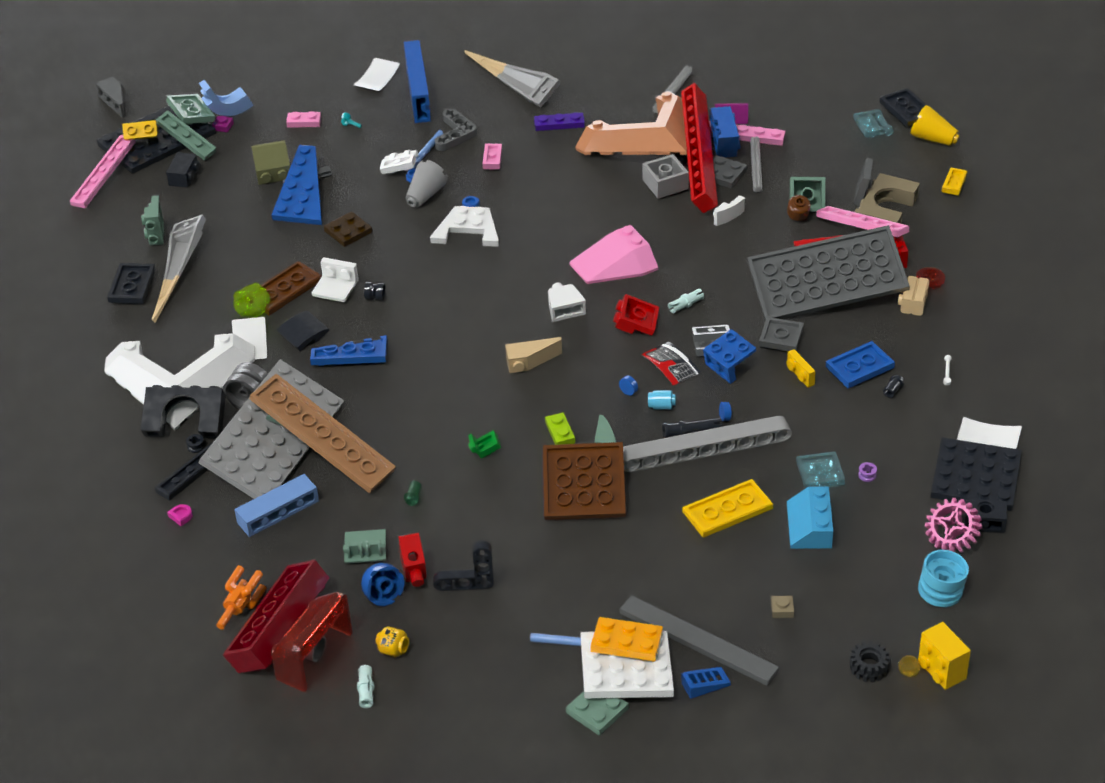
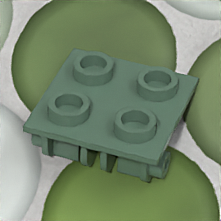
[343,529,386,563]

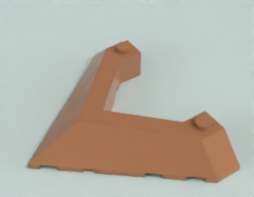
[575,92,687,155]

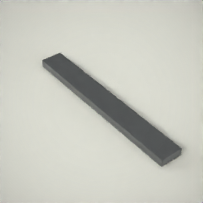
[620,595,779,686]

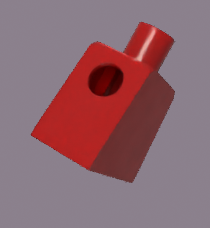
[398,533,427,587]

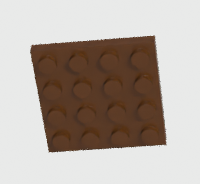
[543,442,626,520]

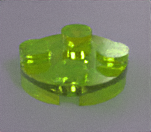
[233,283,270,318]

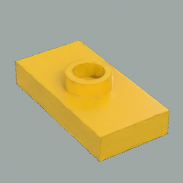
[942,168,967,196]

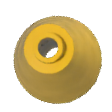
[910,105,960,146]

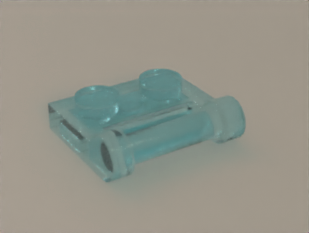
[853,109,894,138]

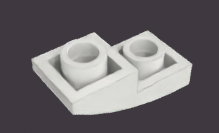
[713,195,745,226]

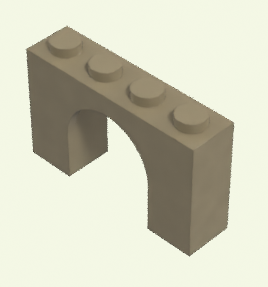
[855,173,920,224]

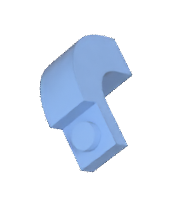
[199,80,254,116]

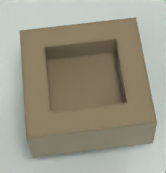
[771,596,794,618]

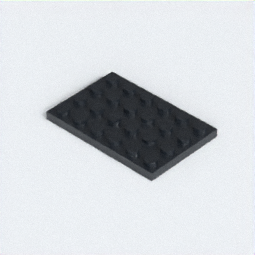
[97,106,216,174]

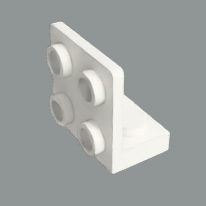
[312,257,359,302]

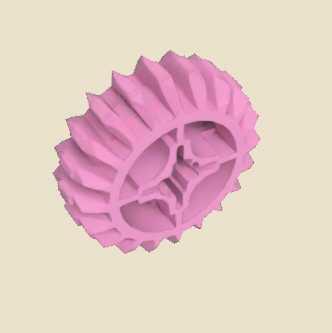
[925,498,982,553]

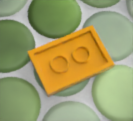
[590,617,663,661]

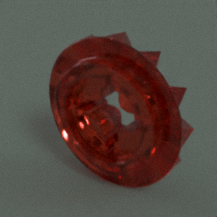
[916,267,945,289]

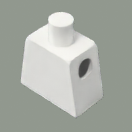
[548,282,586,322]

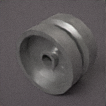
[223,363,268,409]

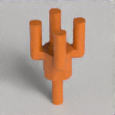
[216,565,267,630]

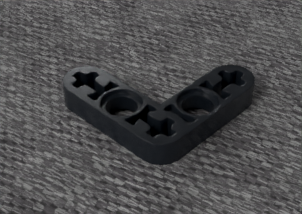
[433,540,494,591]

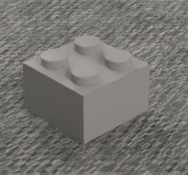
[642,154,689,198]

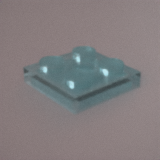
[796,451,845,489]

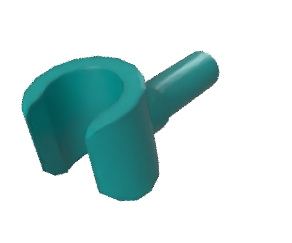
[341,113,362,128]

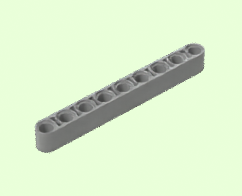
[623,416,792,472]

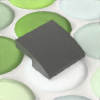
[692,325,730,356]

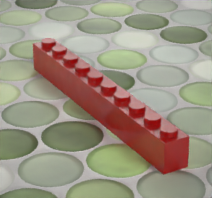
[681,83,718,213]

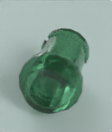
[404,480,422,506]

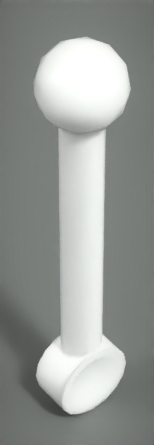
[943,355,952,385]

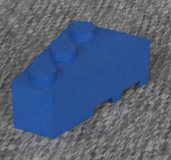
[710,106,740,158]

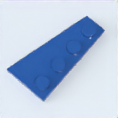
[310,335,387,366]

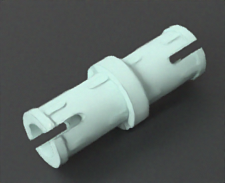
[668,288,704,314]
[357,665,374,708]

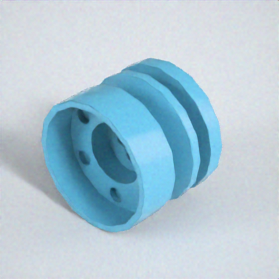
[918,550,969,607]

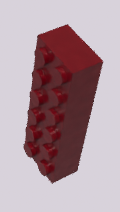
[223,560,330,673]

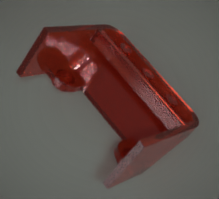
[271,591,353,692]

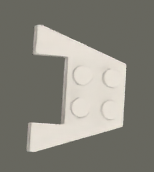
[430,206,499,246]

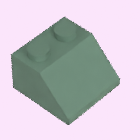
[789,177,825,212]

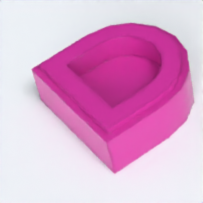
[167,504,193,526]

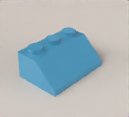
[787,487,833,549]

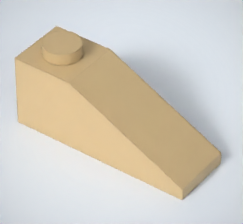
[505,337,562,373]

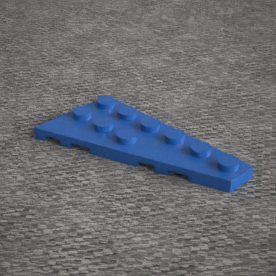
[271,145,322,225]

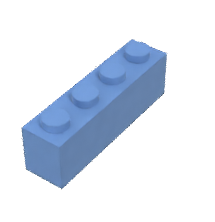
[234,474,319,537]

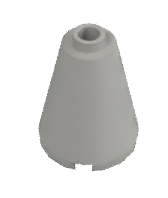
[405,160,448,207]

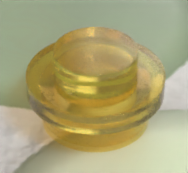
[898,655,921,677]

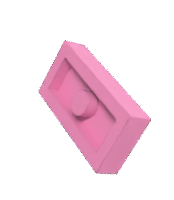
[286,111,321,128]
[483,144,502,170]

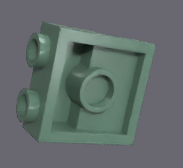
[141,195,164,245]

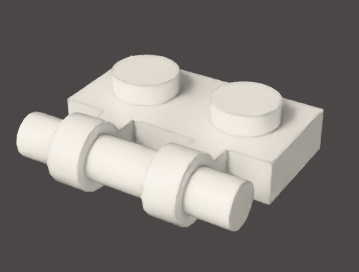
[380,150,418,174]

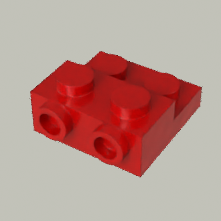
[613,294,659,336]

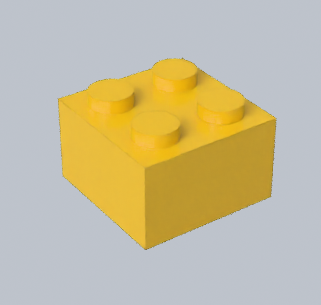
[918,622,971,690]

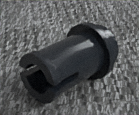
[883,375,904,398]

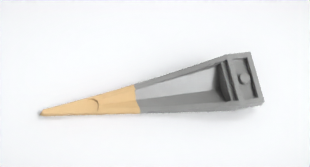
[464,50,561,108]
[152,214,206,323]

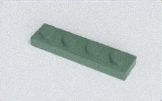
[156,110,216,161]

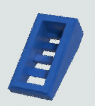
[681,667,731,699]

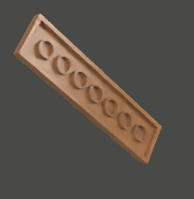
[250,374,396,493]

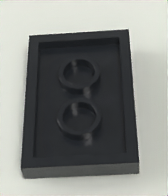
[880,88,928,127]
[107,263,156,304]

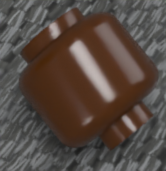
[787,195,811,221]

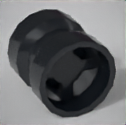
[364,282,386,301]

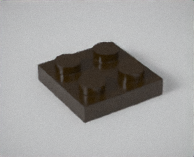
[324,211,373,247]

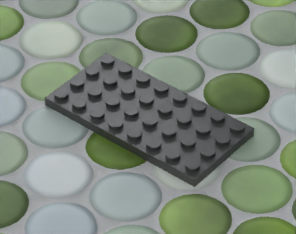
[747,225,910,322]

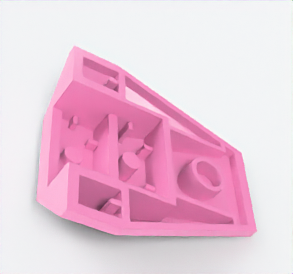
[569,225,658,284]

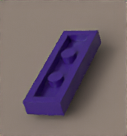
[534,112,585,131]

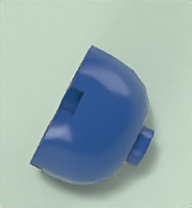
[361,563,405,606]

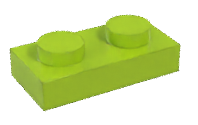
[545,413,575,445]

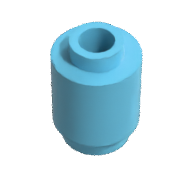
[648,390,676,410]

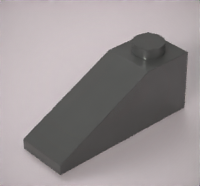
[96,76,125,118]

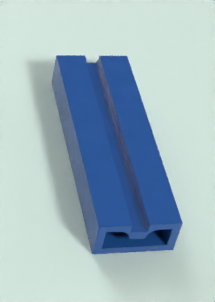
[404,40,431,123]

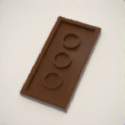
[245,261,322,316]

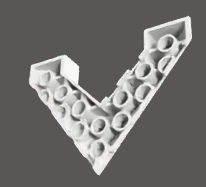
[105,333,255,431]

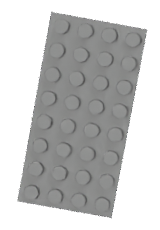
[199,359,344,499]

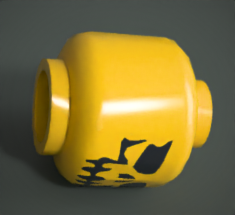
[376,626,409,657]

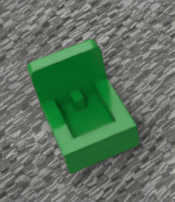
[468,430,501,459]

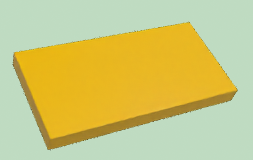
[682,479,773,538]

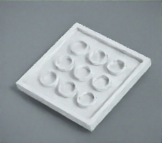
[581,631,674,698]

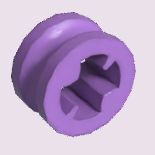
[858,462,877,482]

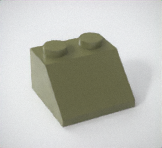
[251,140,290,185]

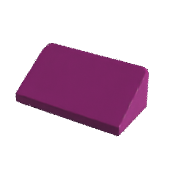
[715,103,748,124]

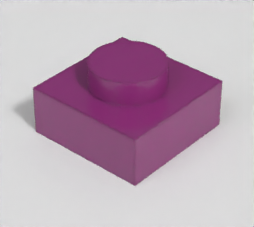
[212,116,234,133]

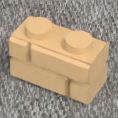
[898,276,930,316]

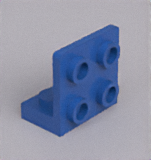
[703,329,756,384]

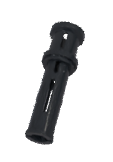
[662,417,722,438]

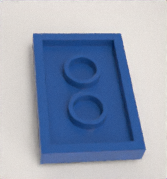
[825,341,895,388]

